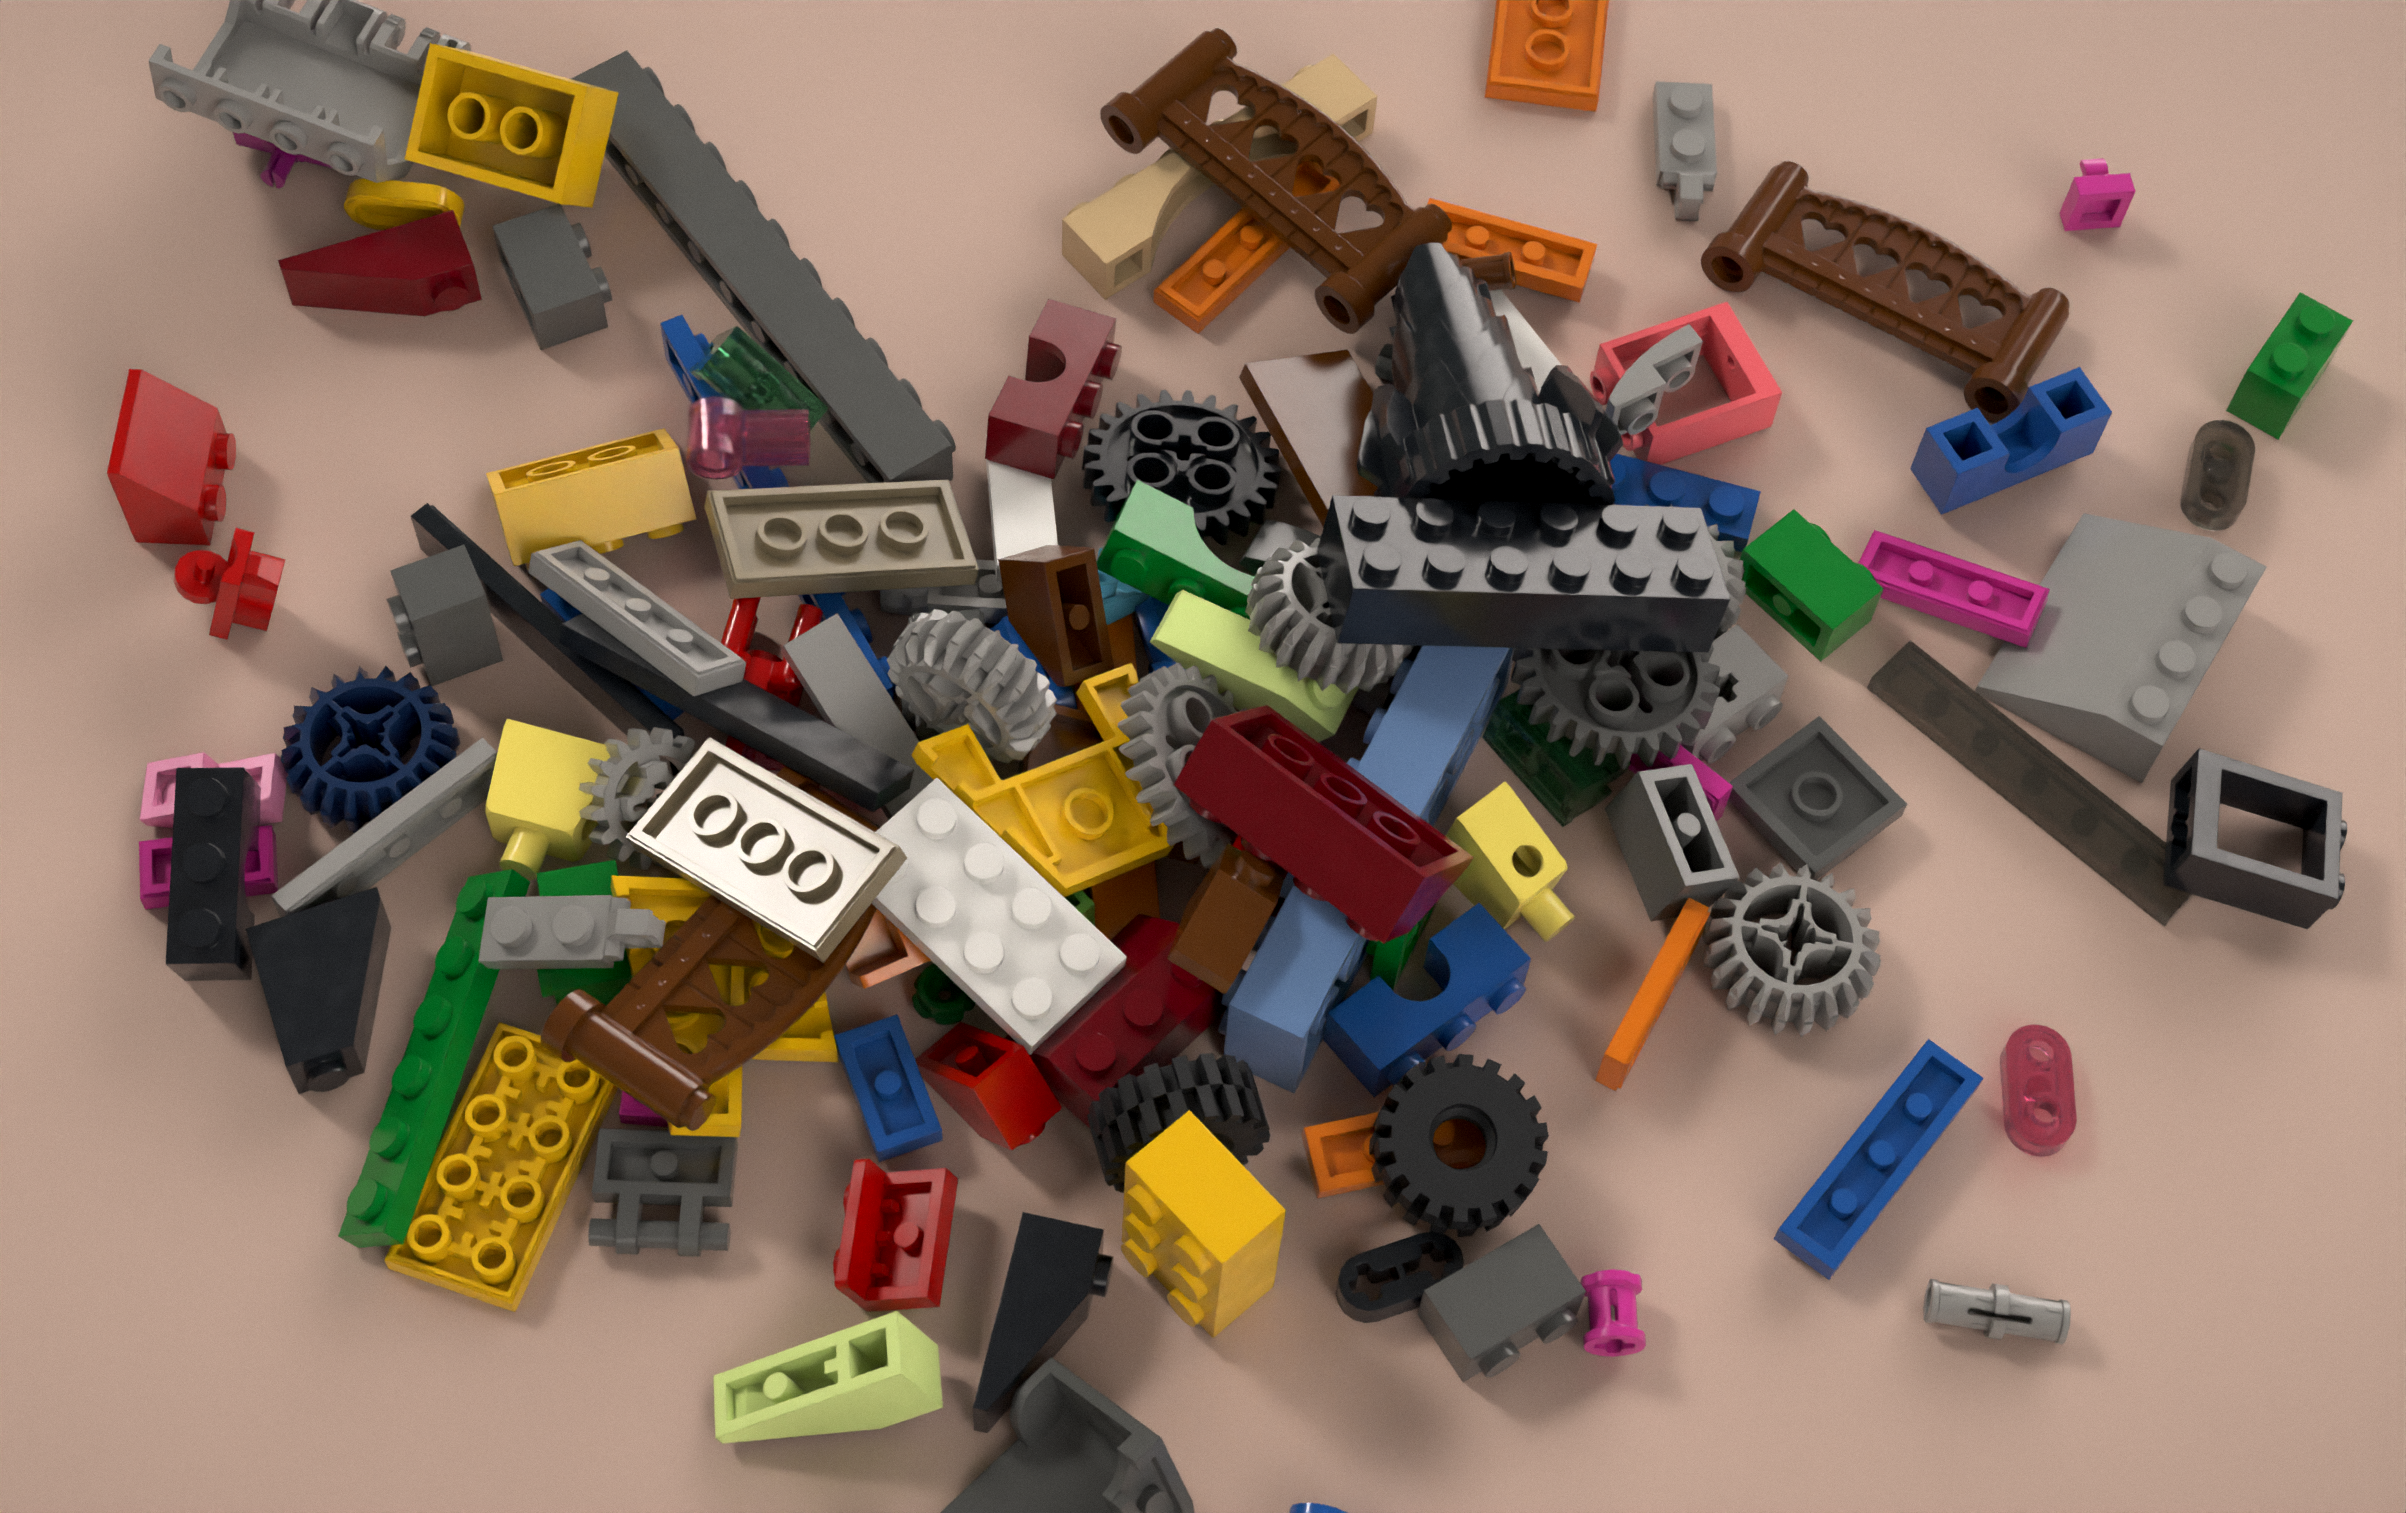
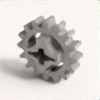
[579,727,695,870]

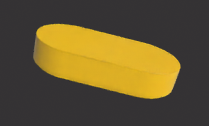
[344,178,465,230]

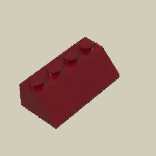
[1173,705,1474,944]

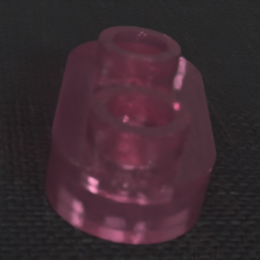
[2000,1024,2077,1157]

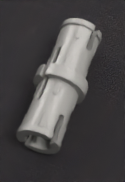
[1923,1279,2071,1344]

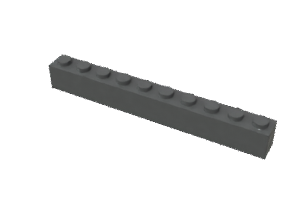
[571,50,956,483]

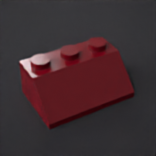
[1005,914,1227,1129]

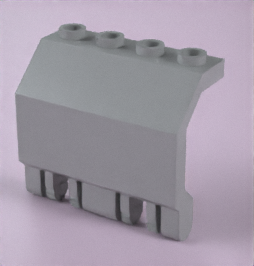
[148,0,471,183]

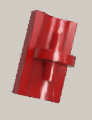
[174,528,285,640]

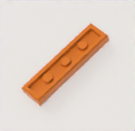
[1153,161,1340,334]

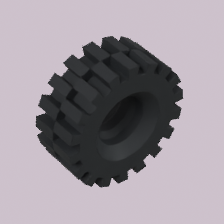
[1087,1053,1271,1193]
[1369,1054,1549,1237]

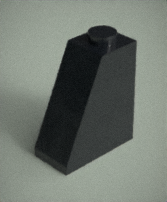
[246,887,391,1094]

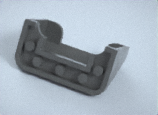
[940,1357,1194,1513]

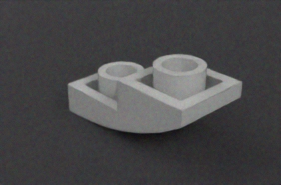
[1605,324,1703,435]

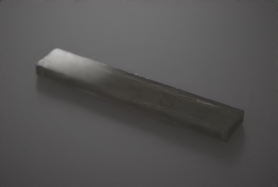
[1867,640,2194,927]

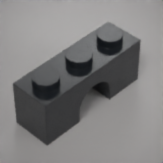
[166,767,261,981]

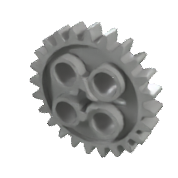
[1118,663,1247,868]

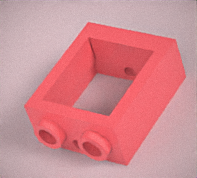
[1590,302,1782,465]

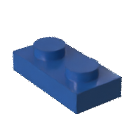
[834,1014,943,1162]

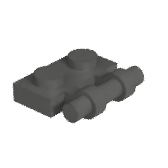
[588,1128,738,1257]

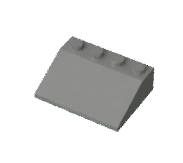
[1974,513,2267,783]

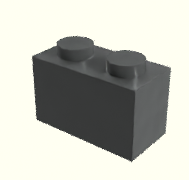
[493,204,612,350]
[386,545,503,686]
[1605,764,1740,922]
[1417,1224,1586,1382]

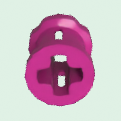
[1580,1269,1646,1357]

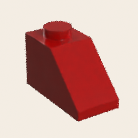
[915,1022,1062,1151]

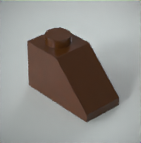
[998,545,1114,687]
[1167,843,1285,994]

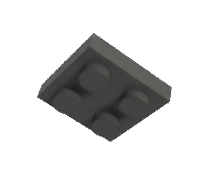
[1728,716,1907,881]

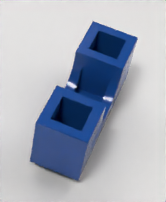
[1910,367,2112,515]
[1323,903,1531,1097]

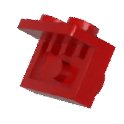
[833,1158,958,1312]

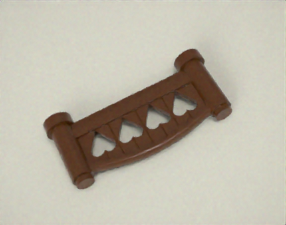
[1100,28,1452,334]
[1701,161,2070,423]
[540,766,881,1131]

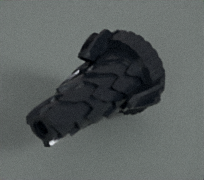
[1356,243,1623,505]

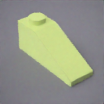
[1150,590,1358,742]
[713,1311,943,1444]

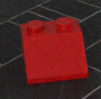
[107,369,236,546]

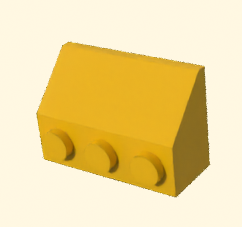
[486,428,697,570]

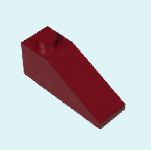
[278,210,482,317]

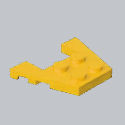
[911,663,1175,897]

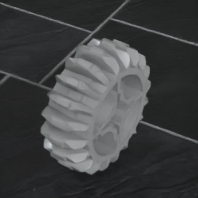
[1245,538,1413,694]
[887,609,1057,763]
[1702,862,1881,1037]

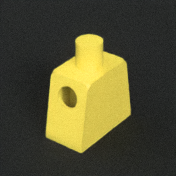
[485,719,610,881]
[1446,781,1575,942]

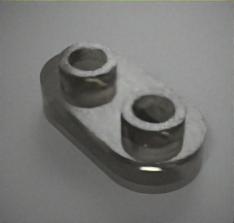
[2180,420,2255,531]

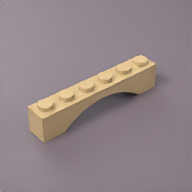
[1062,53,1378,300]

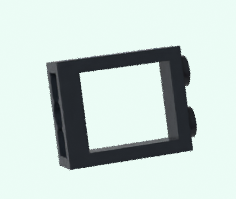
[2163,748,2347,930]

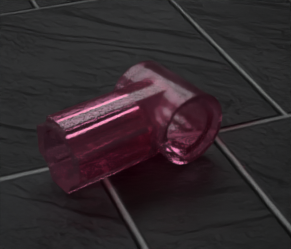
[686,397,811,480]

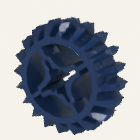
[281,666,460,833]

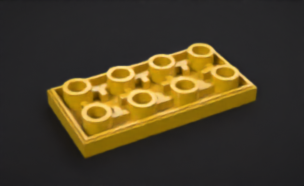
[384,1022,618,1312]

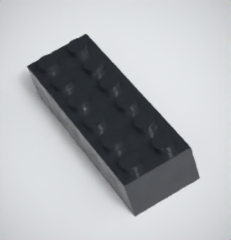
[1317,495,1730,653]

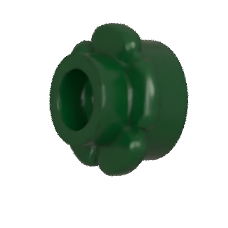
[912,963,976,1025]

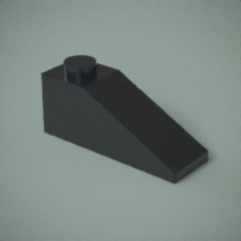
[973,1212,1114,1433]

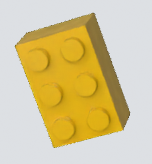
[405,43,619,208]
[1121,1110,1286,1338]

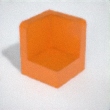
[845,909,931,989]

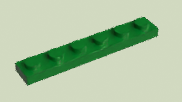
[338,869,531,1248]

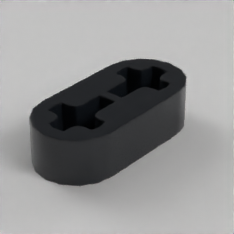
[1336,1232,1464,1323]

